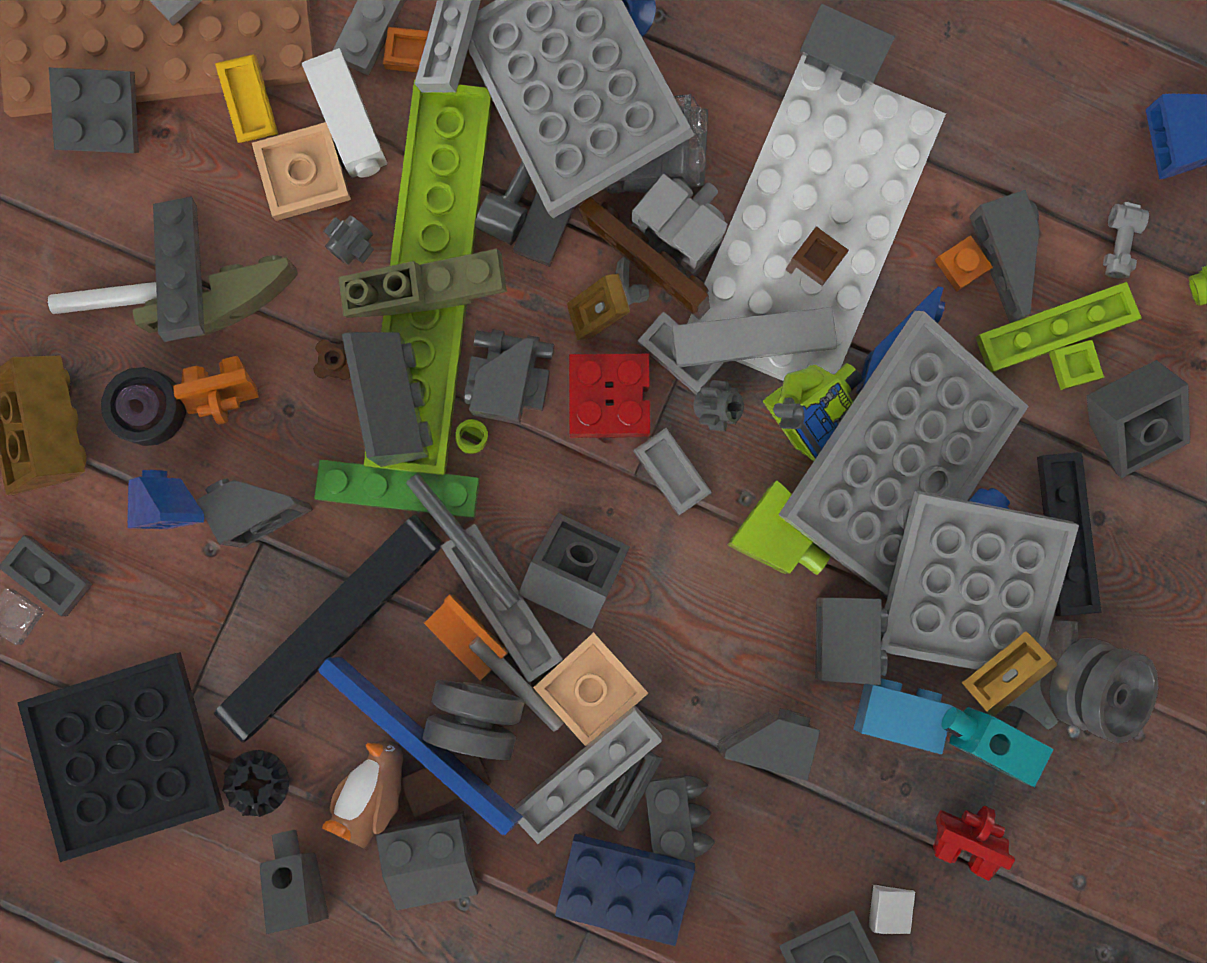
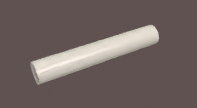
[48,282,157,314]

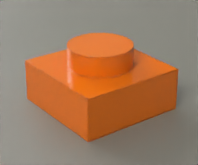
[935,235,993,292]

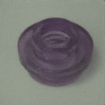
[116,385,159,426]

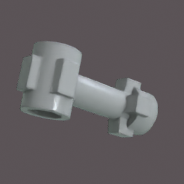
[1103,202,1149,279]

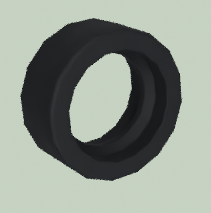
[101,367,186,446]

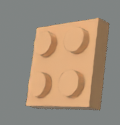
[252,122,351,221]
[533,632,648,746]

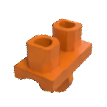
[173,356,259,425]

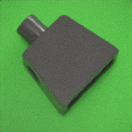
[260,830,329,934]

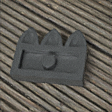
[645,775,715,861]

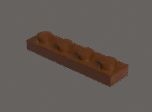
[579,197,710,320]

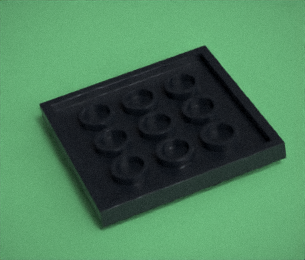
[17,652,225,862]

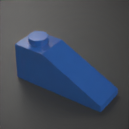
[127,470,204,529]

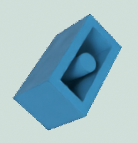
[853,678,953,754]

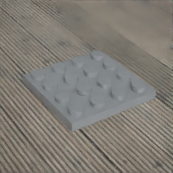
[881,491,1079,670]

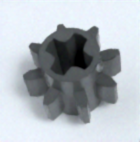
[323,215,374,266]
[694,380,744,431]

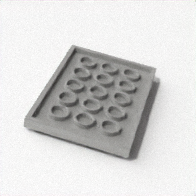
[468,0,695,218]
[778,311,1029,598]

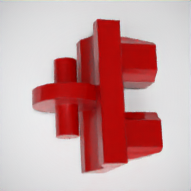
[933,806,1015,881]

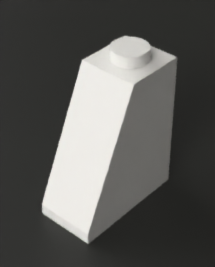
[302,48,387,178]

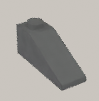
[969,190,1039,323]

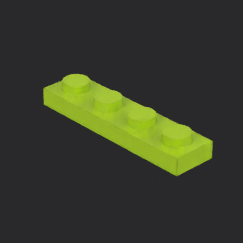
[975,282,1141,373]

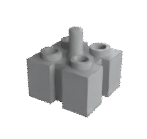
[631,173,728,278]

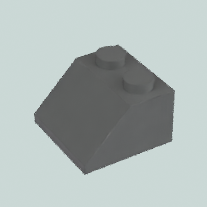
[800,3,895,89]
[1086,360,1190,478]
[196,478,313,548]
[518,513,630,629]
[717,708,820,781]
[376,811,478,910]

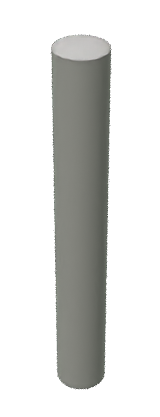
[468,636,564,732]

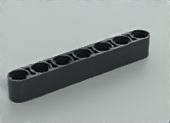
[214,515,444,743]

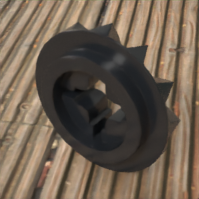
[222,750,289,817]

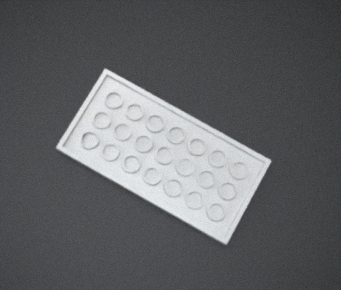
[687,55,946,381]

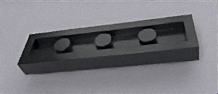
[1037,452,1102,616]

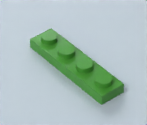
[314,459,480,518]

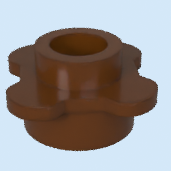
[313,339,351,380]

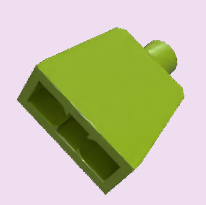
[727,480,831,575]

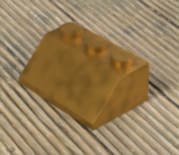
[0,356,86,495]

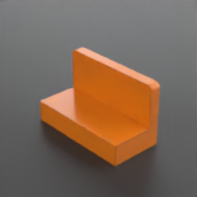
[424,594,509,681]

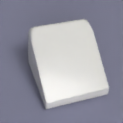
[868,885,915,934]

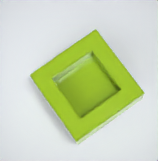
[1049,340,1104,390]

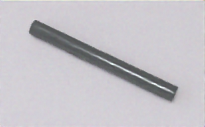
[406,473,520,610]

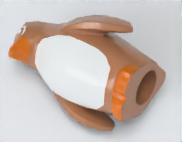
[322,741,403,851]

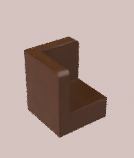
[785,226,849,286]

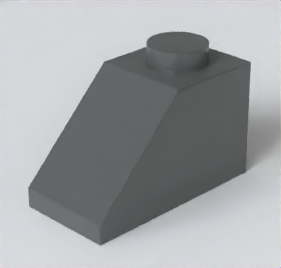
[465,338,536,425]

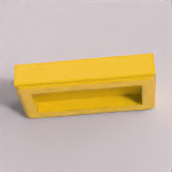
[215,54,278,143]

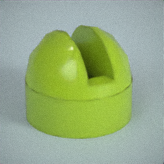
[456,419,488,454]

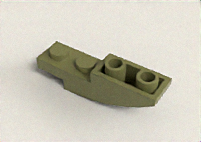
[338,249,507,318]
[132,255,298,339]

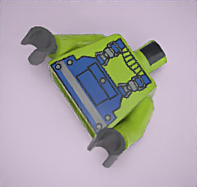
[763,363,863,461]

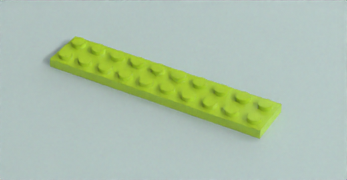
[364,80,493,475]

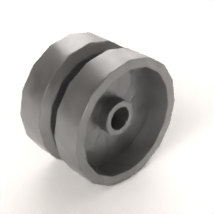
[1050,638,1158,743]
[422,680,525,760]

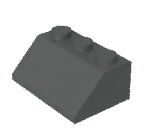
[342,332,433,467]

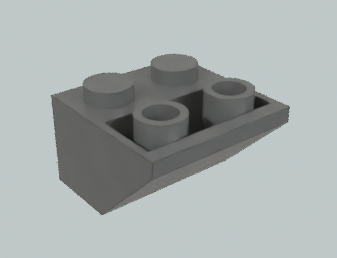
[815,598,888,685]

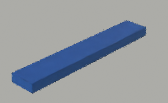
[318,657,523,835]

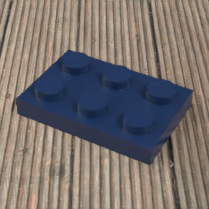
[555,834,695,946]

